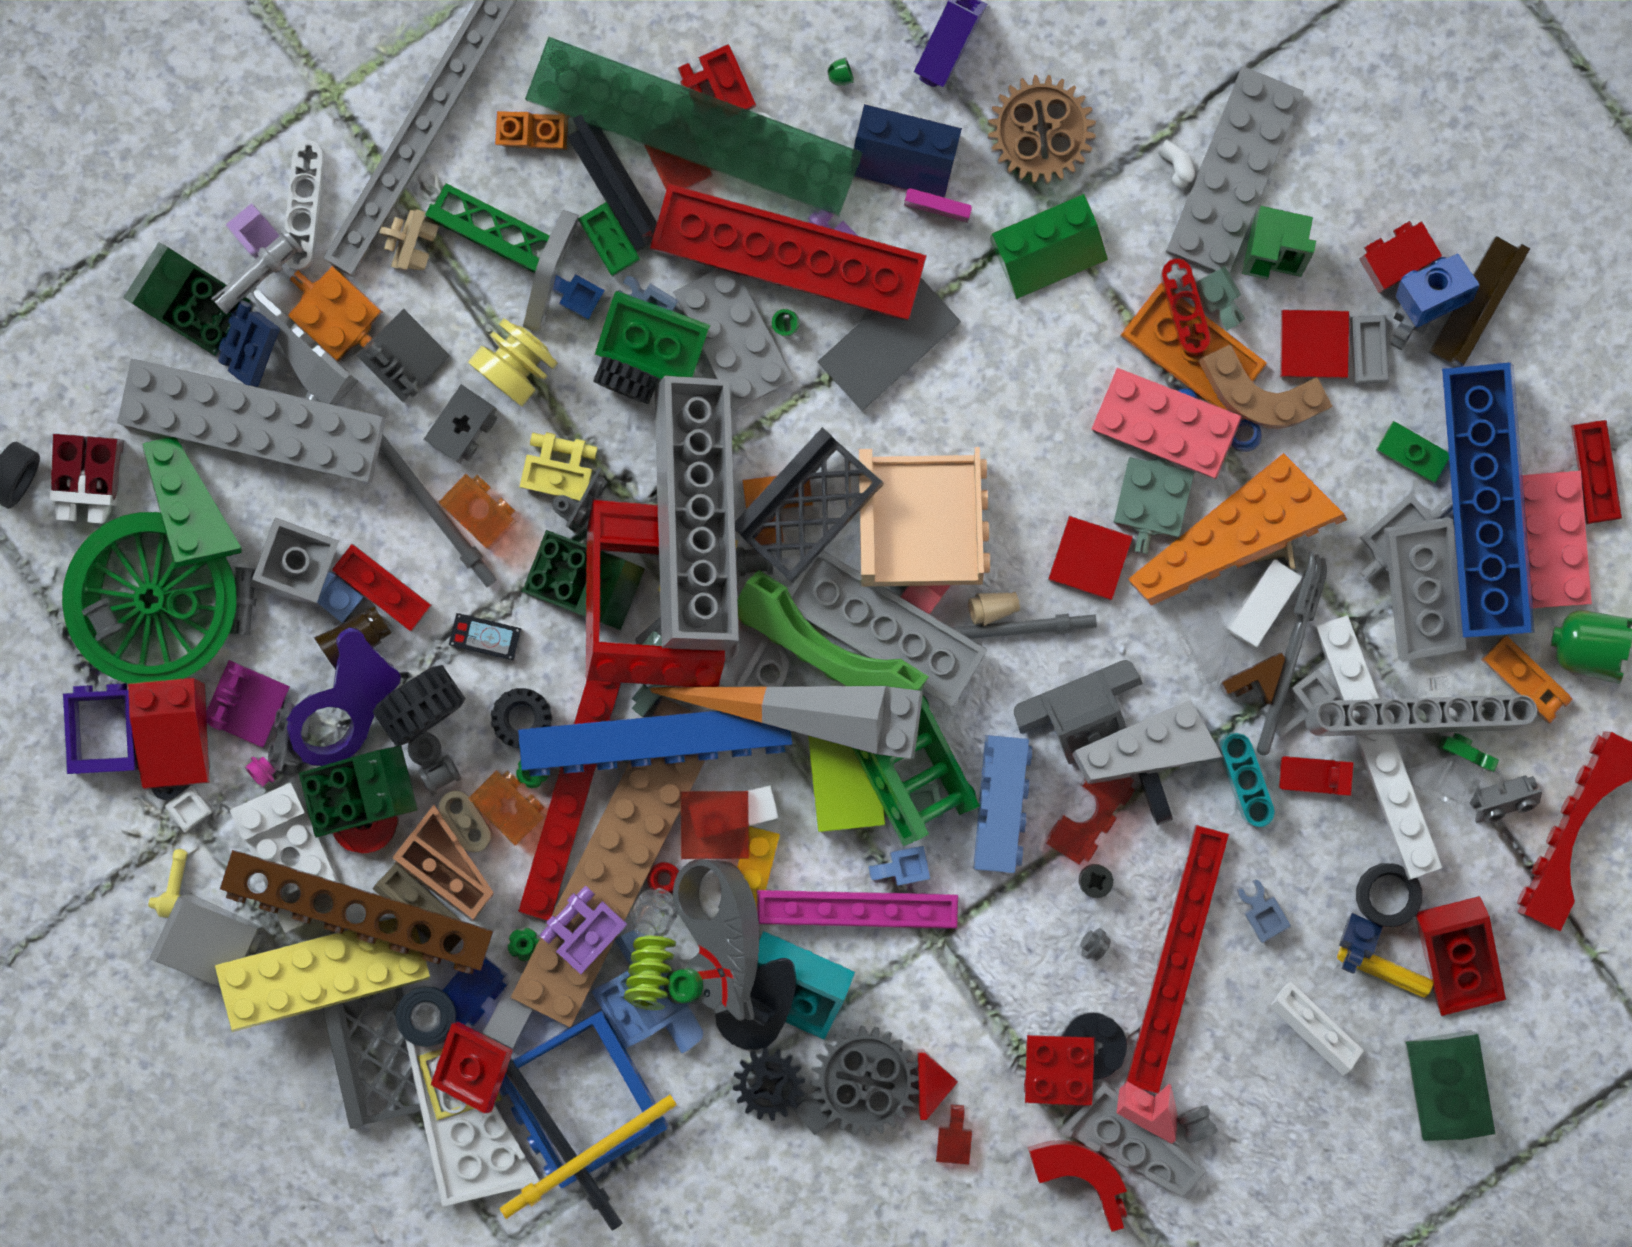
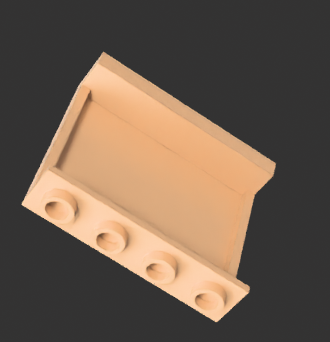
[859,447,990,587]

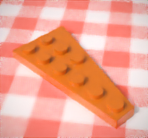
[1128,453,1347,606]

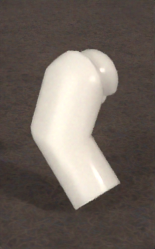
[1157,139,1195,188]

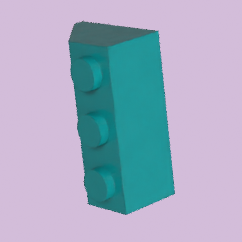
[757,931,855,1040]

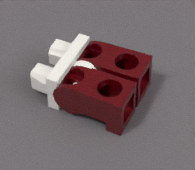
[50,434,124,524]

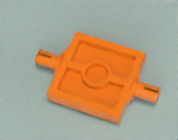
[288,266,383,361]

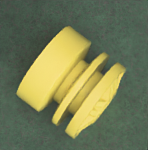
[468,318,558,407]

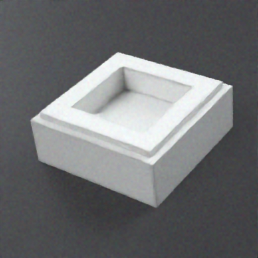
[165,786,213,833]

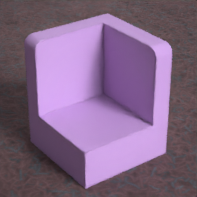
[226,203,280,259]

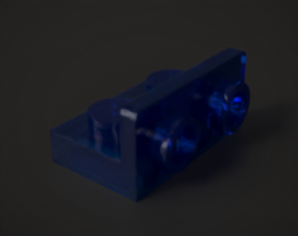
[442,956,508,1026]

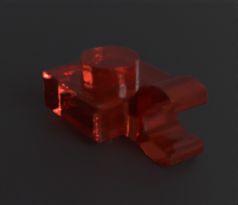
[936,1104,972,1165]

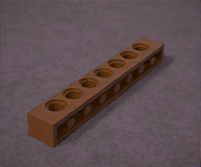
[220,850,493,974]

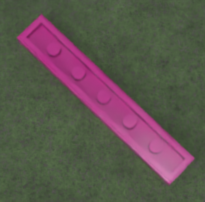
[756,890,958,928]

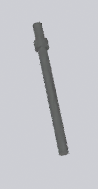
[379,435,497,588]
[951,613,1097,639]

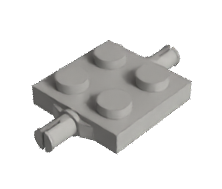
[1359,493,1456,583]

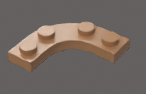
[1199,344,1333,429]

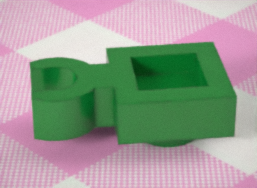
[1437,732,1499,772]

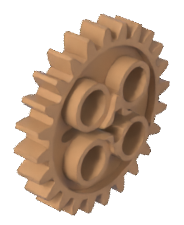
[987,75,1096,185]

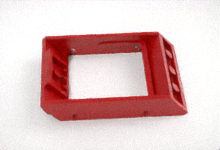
[585,500,725,687]

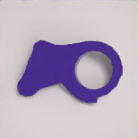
[286,628,400,766]

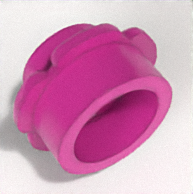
[245,757,276,787]

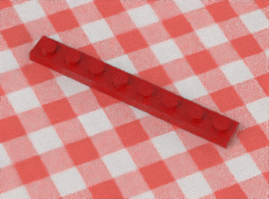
[518,680,621,920]
[1125,824,1229,1093]

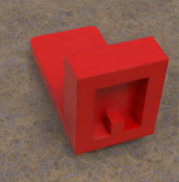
[1279,756,1354,796]

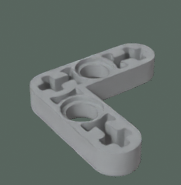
[523,210,579,333]

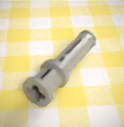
[212,228,304,314]

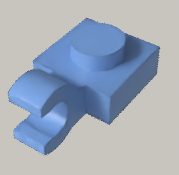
[868,846,930,886]

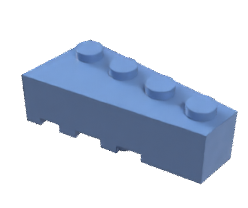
[973,735,1032,873]

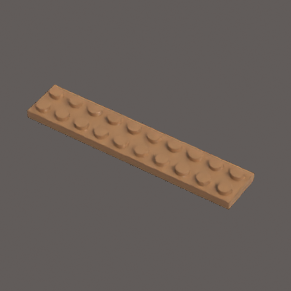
[510,697,706,1028]

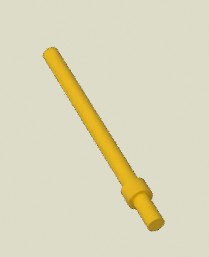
[499,1094,677,1219]

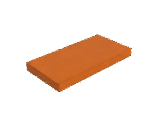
[1120,282,1267,411]

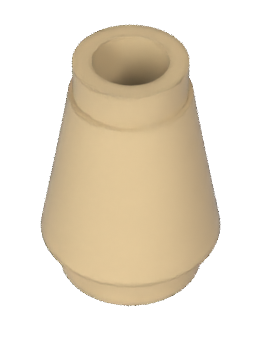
[968,592,1020,626]

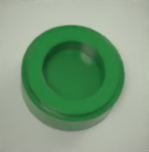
[668,968,703,1003]

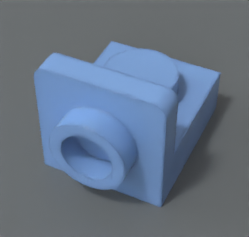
[317,571,365,623]

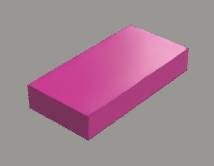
[904,189,972,223]

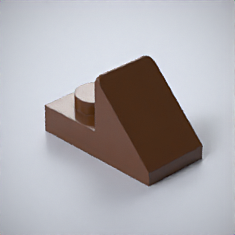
[1218,653,1285,704]

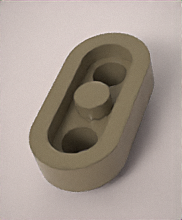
[439,791,492,852]

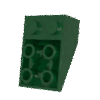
[123,242,251,356]
[522,530,645,631]
[298,745,418,838]

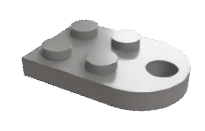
[720,618,789,687]

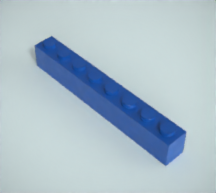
[518,711,792,777]

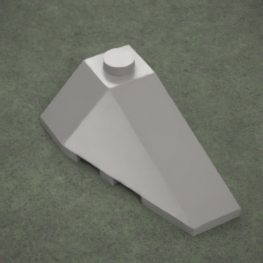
[251,288,358,405]

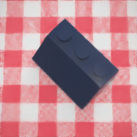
[848,104,962,198]

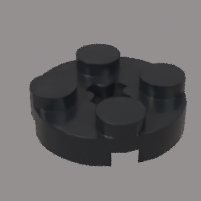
[1061,1012,1127,1080]

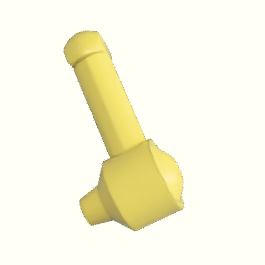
[148,849,188,918]

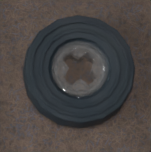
[395,986,457,1047]

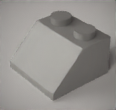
[250,517,339,604]

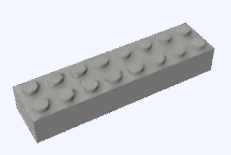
[654,376,739,651]

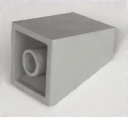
[149,893,264,987]

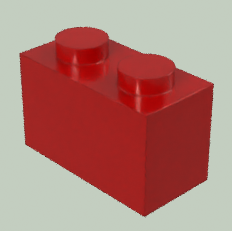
[1359,221,1442,293]

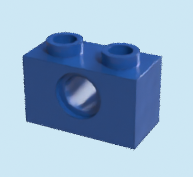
[1395,253,1480,328]

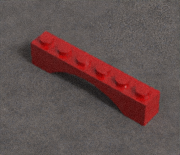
[1517,731,1632,932]

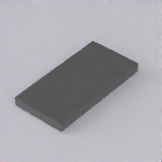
[817,278,961,411]

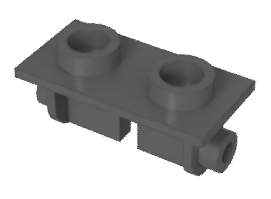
[268,702,312,773]
[1469,775,1542,823]

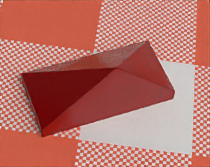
[917,1049,958,1120]

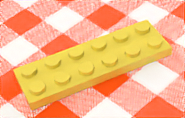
[215,917,430,1032]

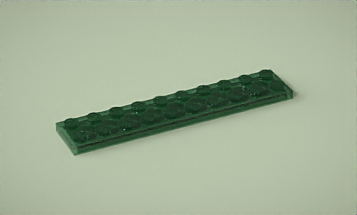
[525,36,863,217]

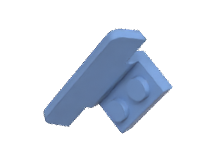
[591,929,703,1053]

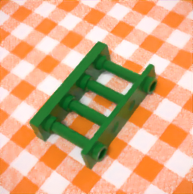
[852,695,980,847]

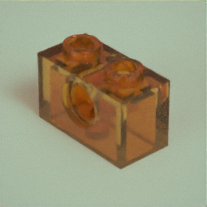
[438,473,517,550]

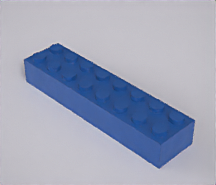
[1442,362,1535,638]

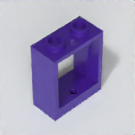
[63,683,139,774]

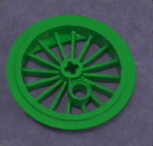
[62,512,236,684]

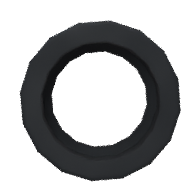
[0,441,40,509]
[1356,863,1422,927]

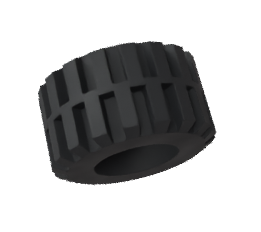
[373,665,466,746]

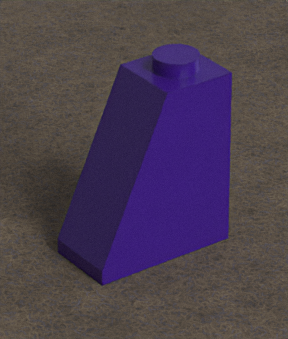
[914,0,988,87]

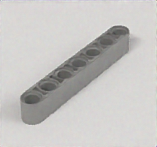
[1305,695,1537,737]

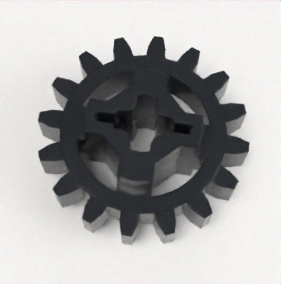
[733,1047,805,1121]

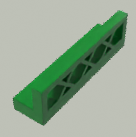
[425,183,550,273]

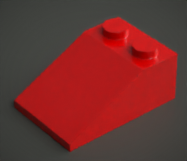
[128,678,210,789]
[1415,896,1506,1016]

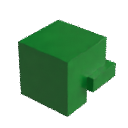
[1242,205,1316,280]

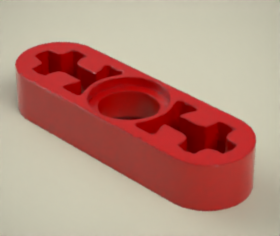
[1160,259,1210,355]

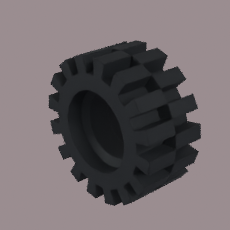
[593,356,659,404]
[490,688,553,748]

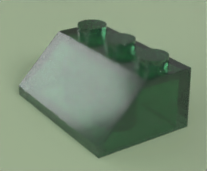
[1405,1030,1496,1141]

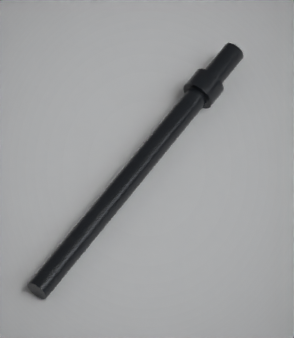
[505,1058,623,1231]

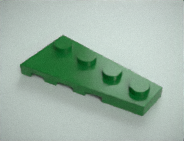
[142,437,242,568]

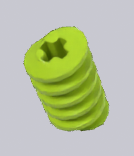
[623,935,676,1011]

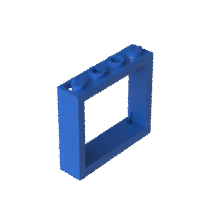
[499,1009,669,1189]

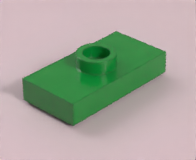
[578,202,641,277]
[1375,421,1449,484]

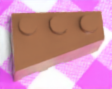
[392,805,494,922]

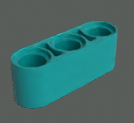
[1218,733,1275,827]

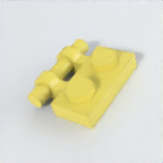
[519,432,598,501]

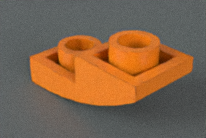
[495,111,569,150]

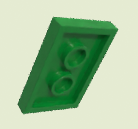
[594,291,711,379]

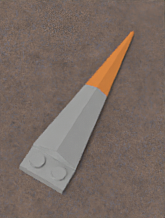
[649,686,923,759]

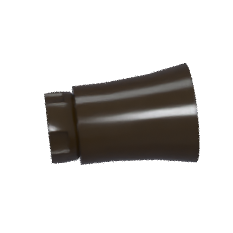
[314,607,392,670]

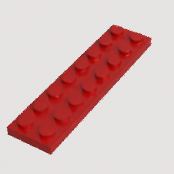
[650,184,927,321]

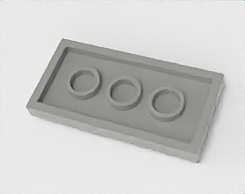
[673,269,793,411]
[1384,517,1466,661]

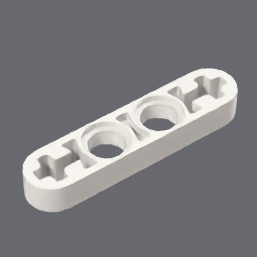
[285,140,325,271]

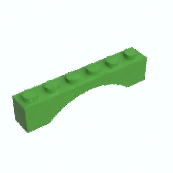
[737,570,929,691]

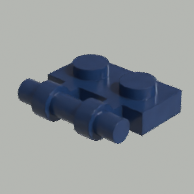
[218,301,280,387]

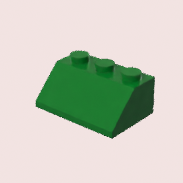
[990,194,1108,300]

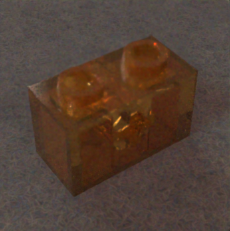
[468,769,546,846]

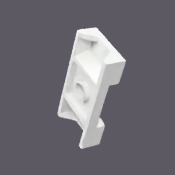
[230,782,340,933]

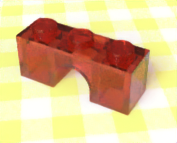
[1044,777,1135,865]

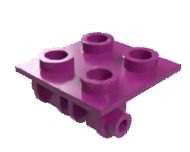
[206,660,290,748]

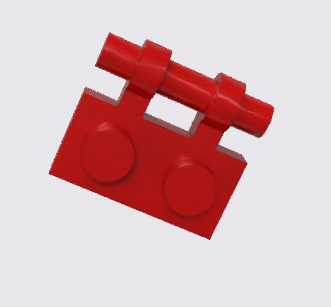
[678,44,756,129]

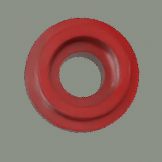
[647,862,679,896]

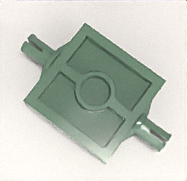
[1114,457,1194,554]

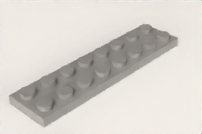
[117,358,386,483]

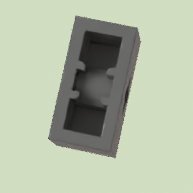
[423,384,498,464]

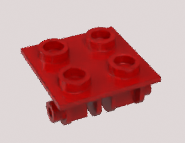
[1024,1035,1094,1106]

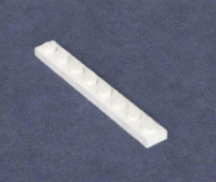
[1315,615,1442,880]

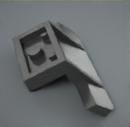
[1014,660,1143,764]

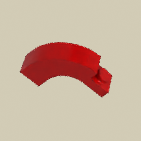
[1027,1140,1127,1232]

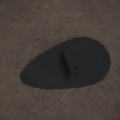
[715,958,796,1050]

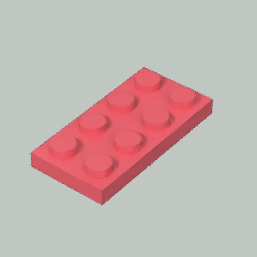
[1091,368,1242,480]
[1523,471,1592,609]

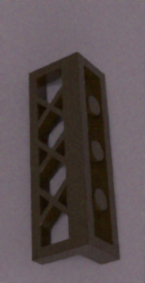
[1428,236,1531,368]

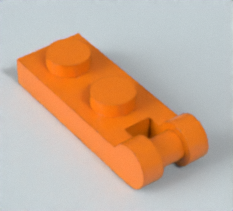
[1481,635,1573,724]

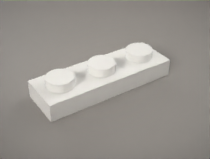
[1269,981,1364,1076]

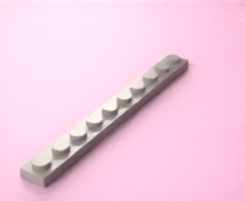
[323,0,517,276]

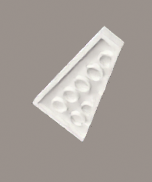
[406,1003,540,1207]

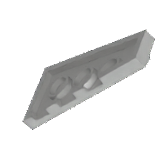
[1073,699,1223,784]
[1060,1080,1206,1197]

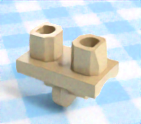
[379,209,439,271]

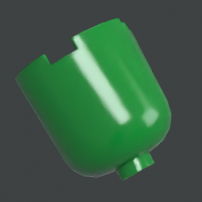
[1550,610,1632,684]

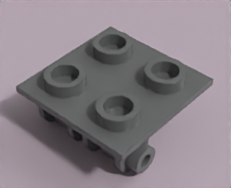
[356,308,450,402]
[552,467,608,532]

